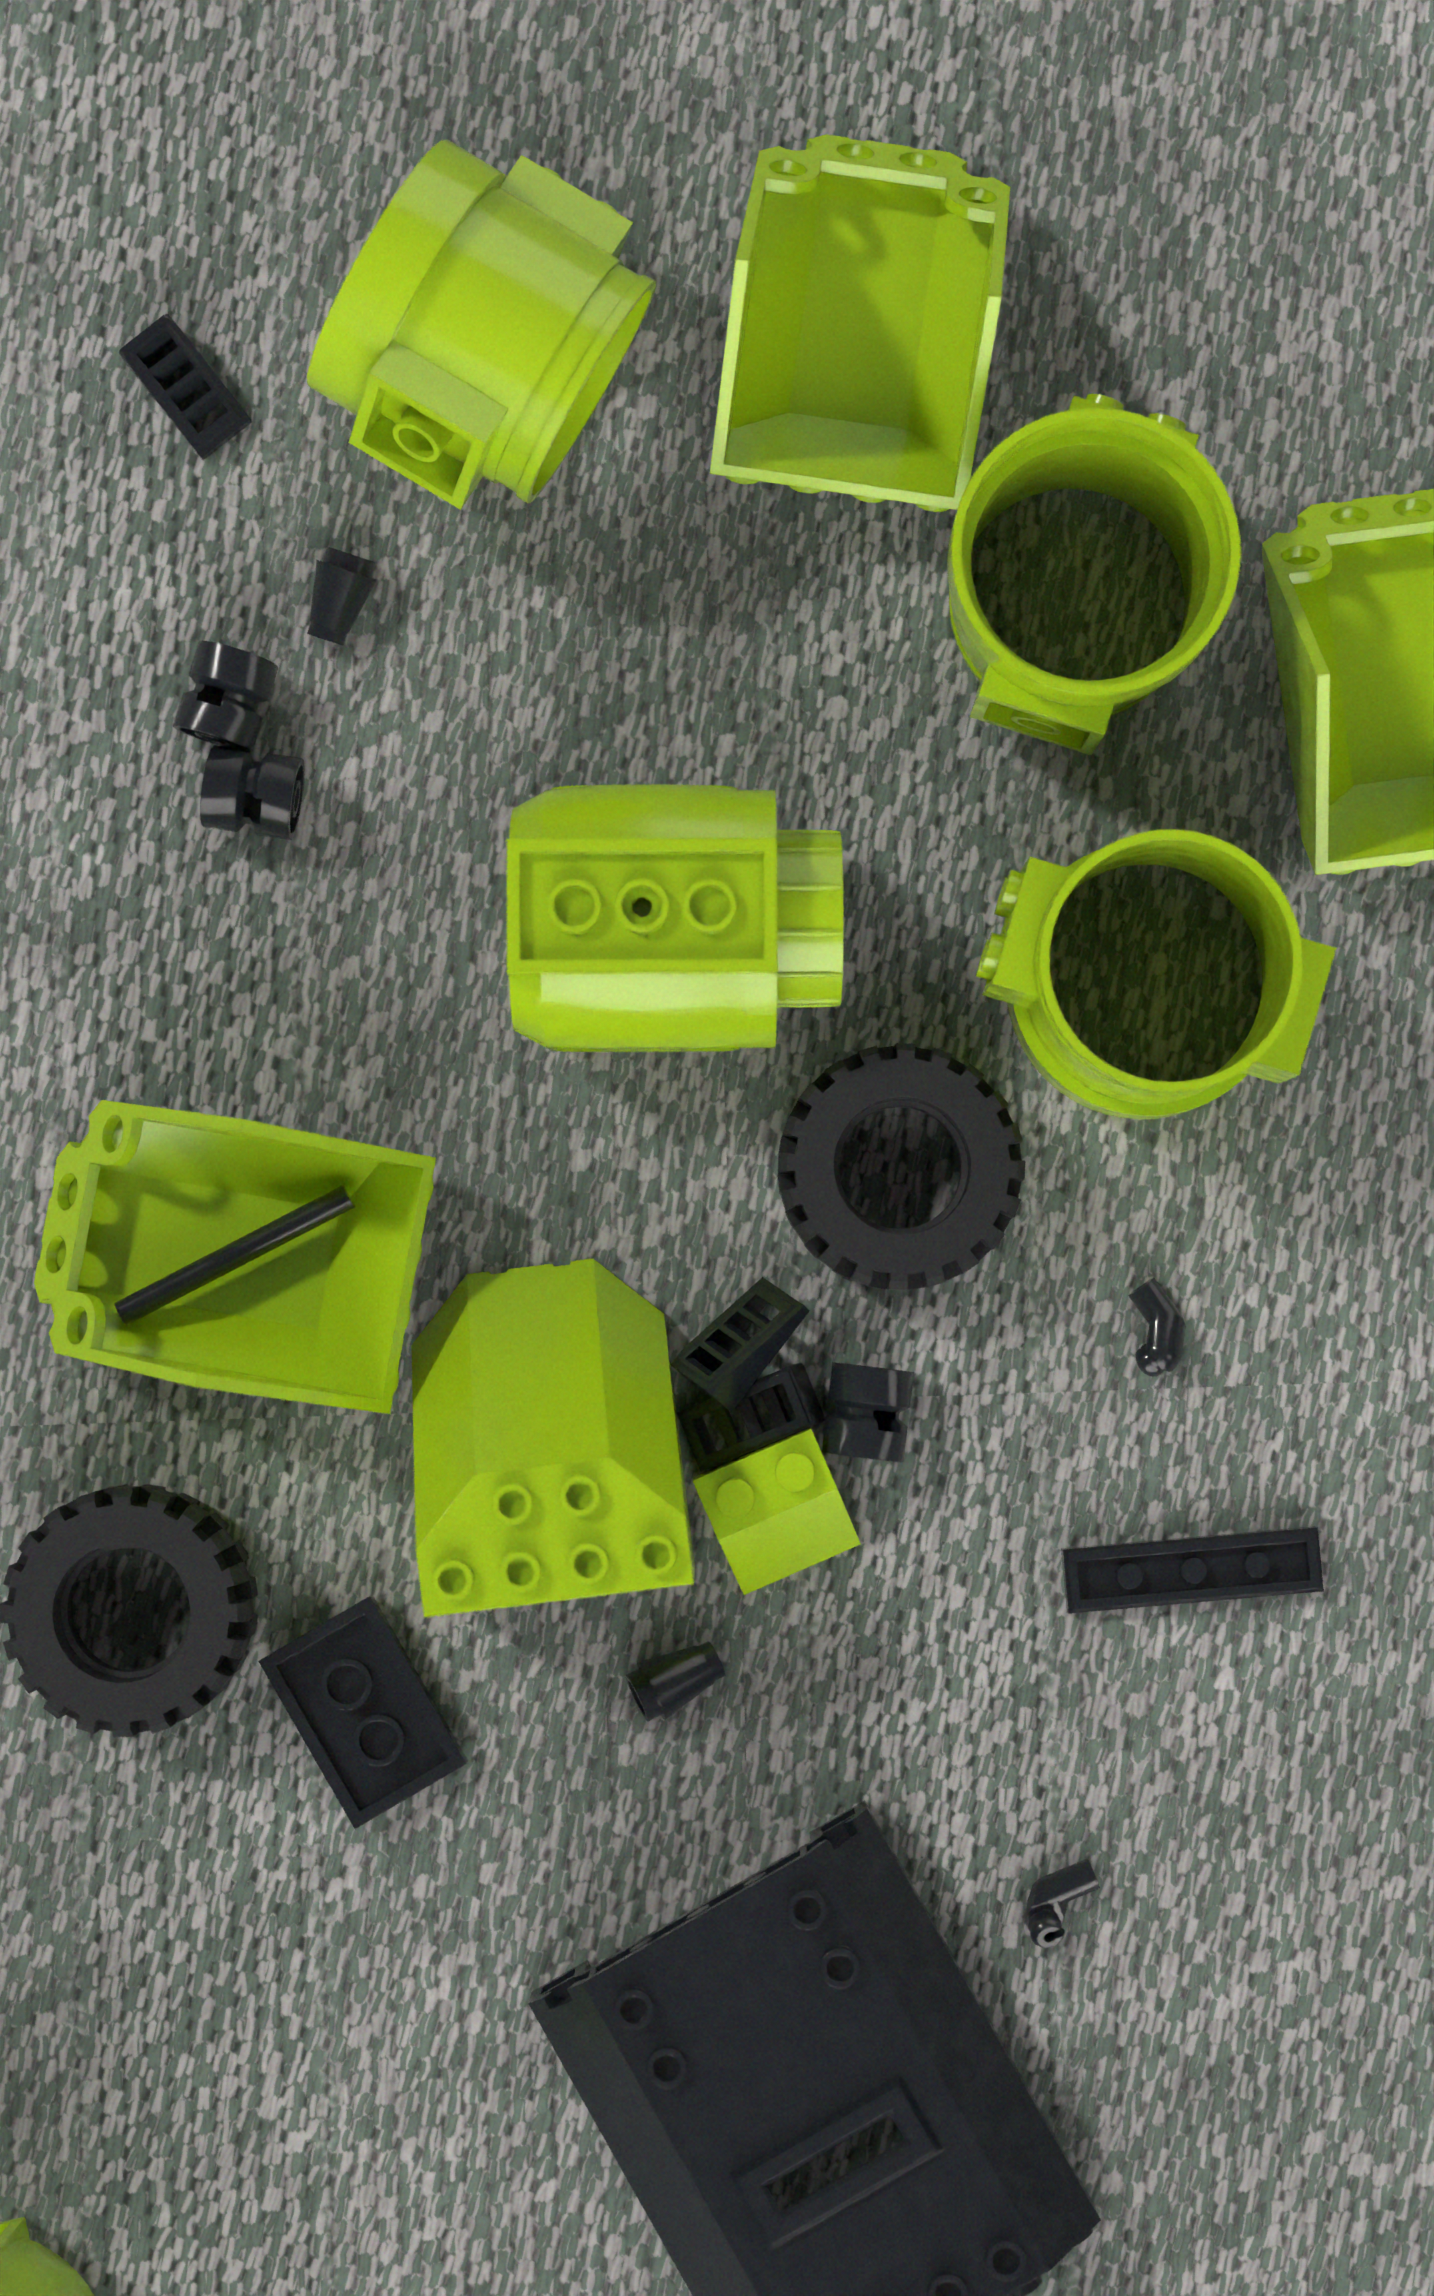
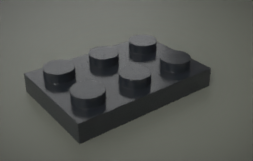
[258,1594,468,1829]

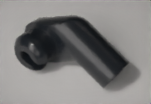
[1128,1277,1186,1377]
[1022,1859,1100,1948]

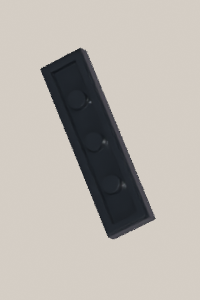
[1061,1526,1324,1614]

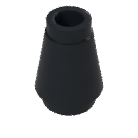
[307,546,377,645]
[625,1641,726,1722]

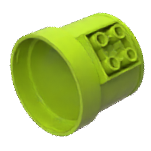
[307,139,657,510]
[947,394,1241,755]
[976,829,1337,1119]

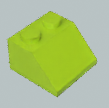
[693,1428,861,1595]

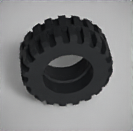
[777,1043,1025,1290]
[0,1484,258,1737]

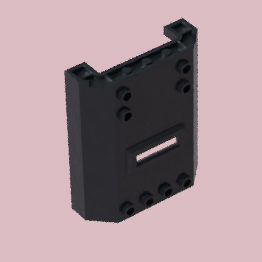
[528,1800,1101,2296]

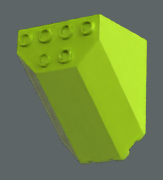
[710,134,1011,512]
[1262,489,1434,875]
[34,1100,436,1414]
[411,1259,695,1618]

